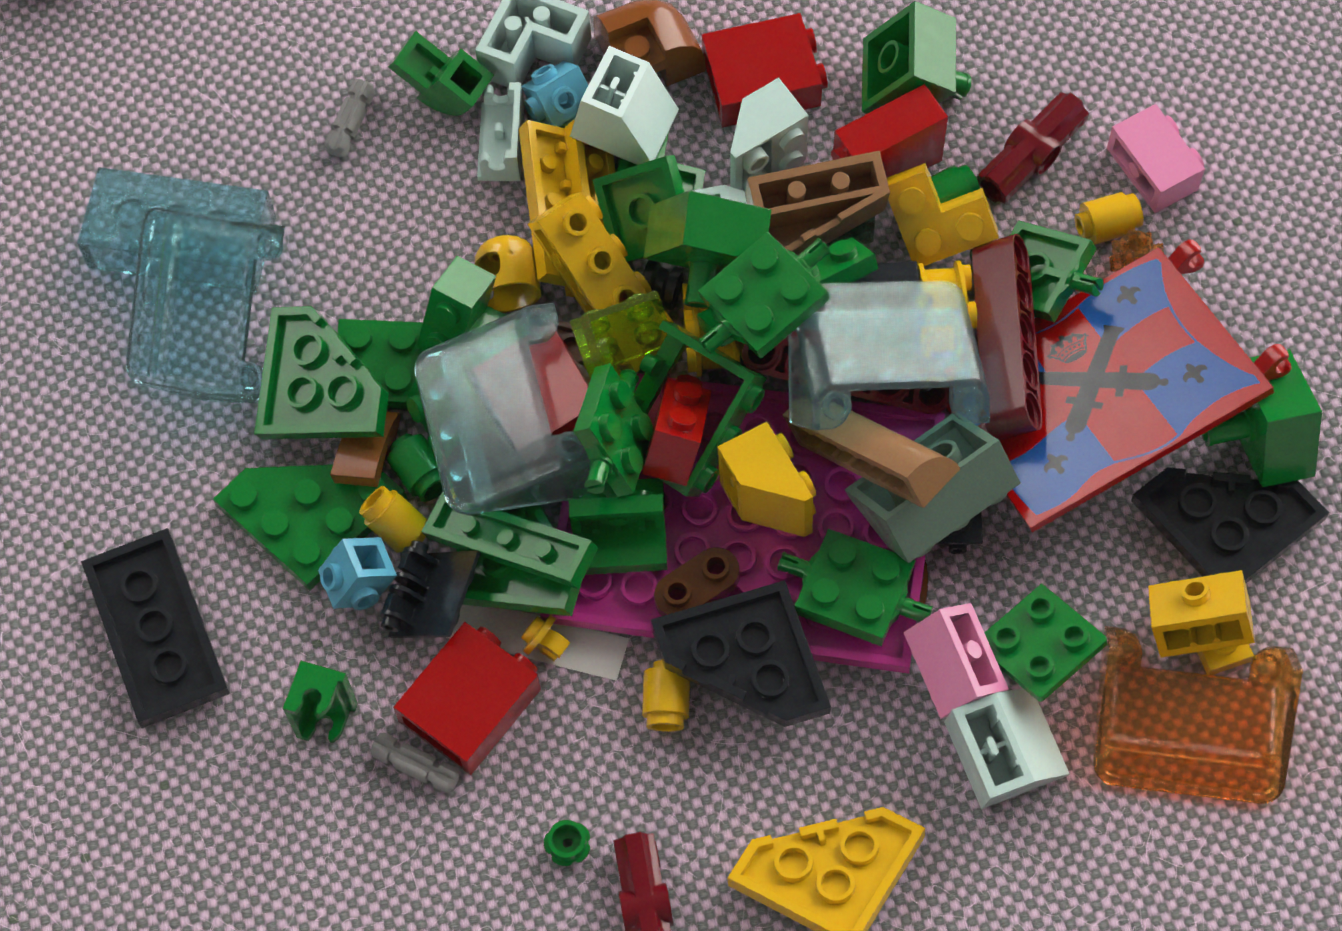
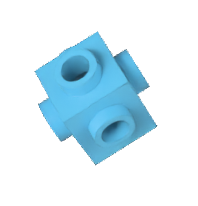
[522,61,588,128]
[318,537,397,610]

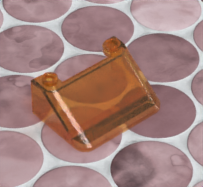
[1093,626,1303,804]

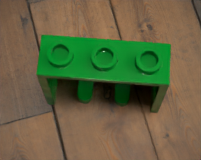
[634,320,767,497]

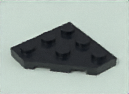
[1131,467,1330,583]
[651,580,831,727]

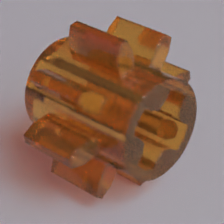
[1109,230,1164,272]

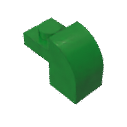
[388,31,494,116]

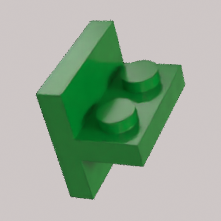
[592,155,684,263]
[569,478,668,575]

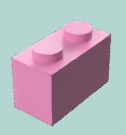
[1107,104,1205,213]
[903,603,1009,719]

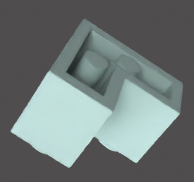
[475,0,592,87]

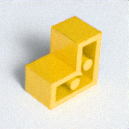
[887,163,999,266]

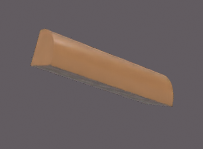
[783,396,960,508]

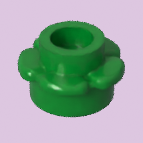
[544,820,590,867]

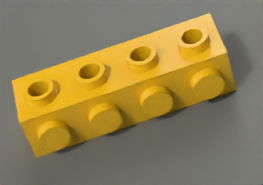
[527,191,673,372]

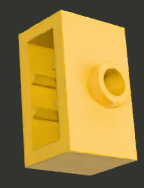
[1148,570,1255,658]

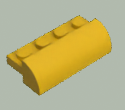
[519,120,629,297]

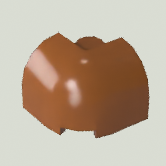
[593,0,705,86]

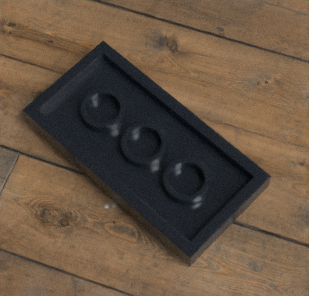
[81,528,230,728]

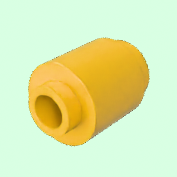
[1074,192,1144,245]
[359,486,427,553]
[642,660,690,732]

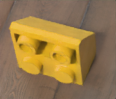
[717,422,816,537]

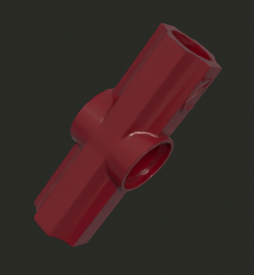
[977,92,1089,204]
[613,832,674,931]

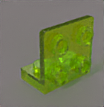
[570,291,668,380]

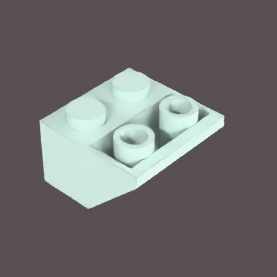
[570,46,679,165]
[730,78,809,191]
[944,688,1070,809]

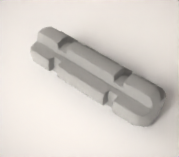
[324,79,375,158]
[370,733,460,793]

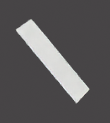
[446,605,629,681]

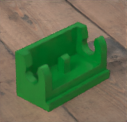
[283,660,358,743]

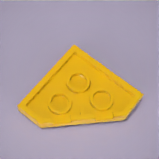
[727,807,925,931]

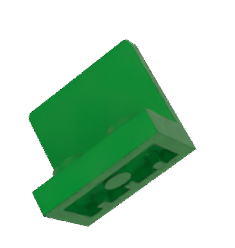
[984,583,1107,702]

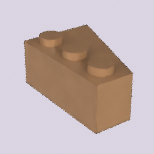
[745,151,890,255]

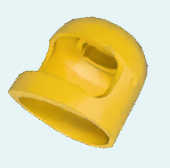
[475,235,541,313]

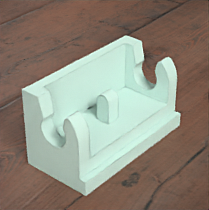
[477,82,525,181]

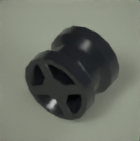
[642,260,685,311]

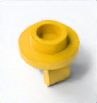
[521,614,570,661]

